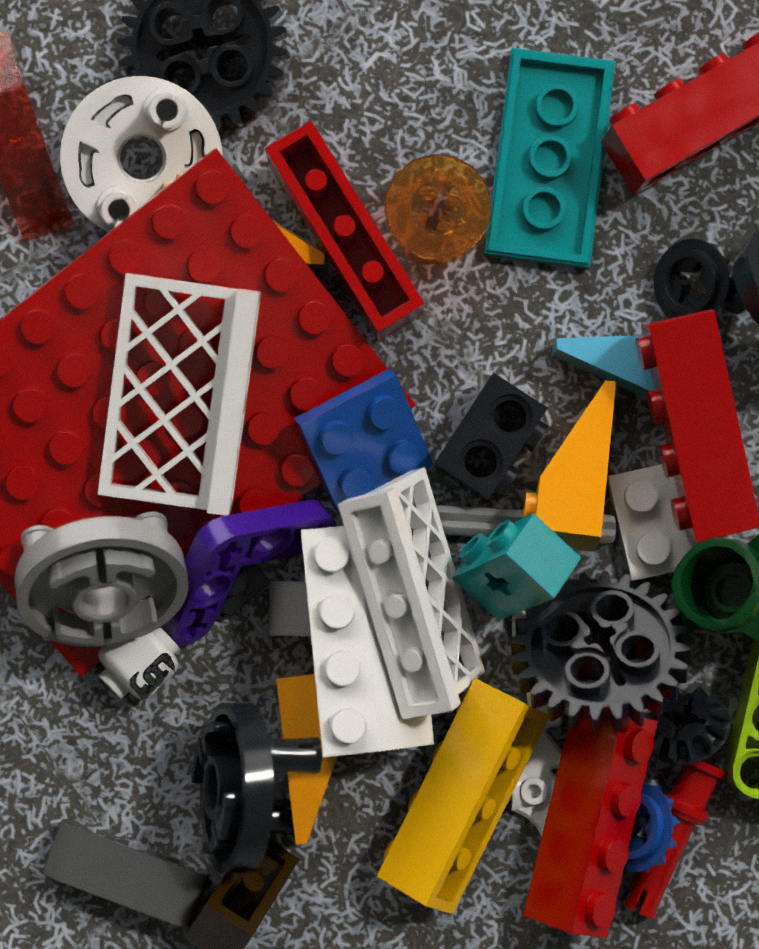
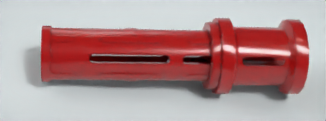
[622,760,728,919]

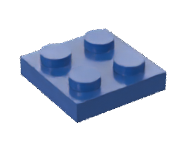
[294,369,434,515]

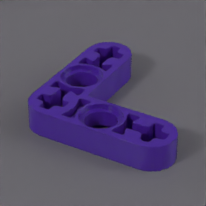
[162,500,337,646]

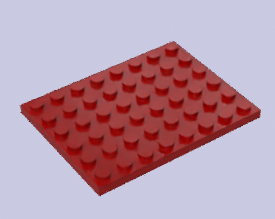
[0,148,416,677]

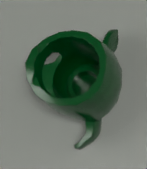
[671,534,759,642]

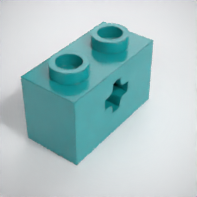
[452,513,581,620]

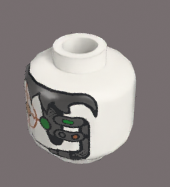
[98,627,180,700]

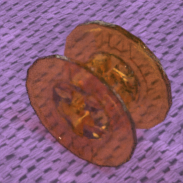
[384,154,492,265]

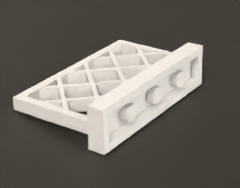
[98,273,261,516]
[338,467,485,720]

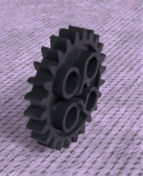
[117,0,290,136]
[511,571,691,734]

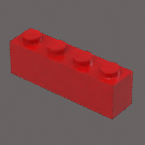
[601,33,759,196]
[265,121,425,342]
[636,310,759,542]
[523,717,658,938]

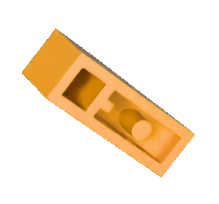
[522,380,616,552]
[276,673,337,845]

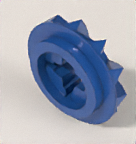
[624,783,680,873]

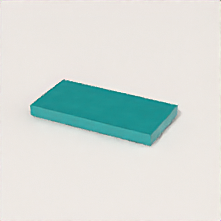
[484,48,616,269]

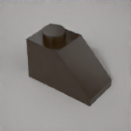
[184,839,300,949]

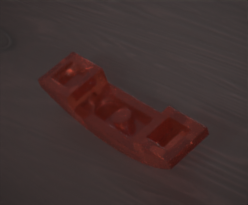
[0,29,75,242]

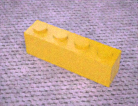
[376,678,549,914]

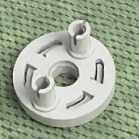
[60,76,223,232]

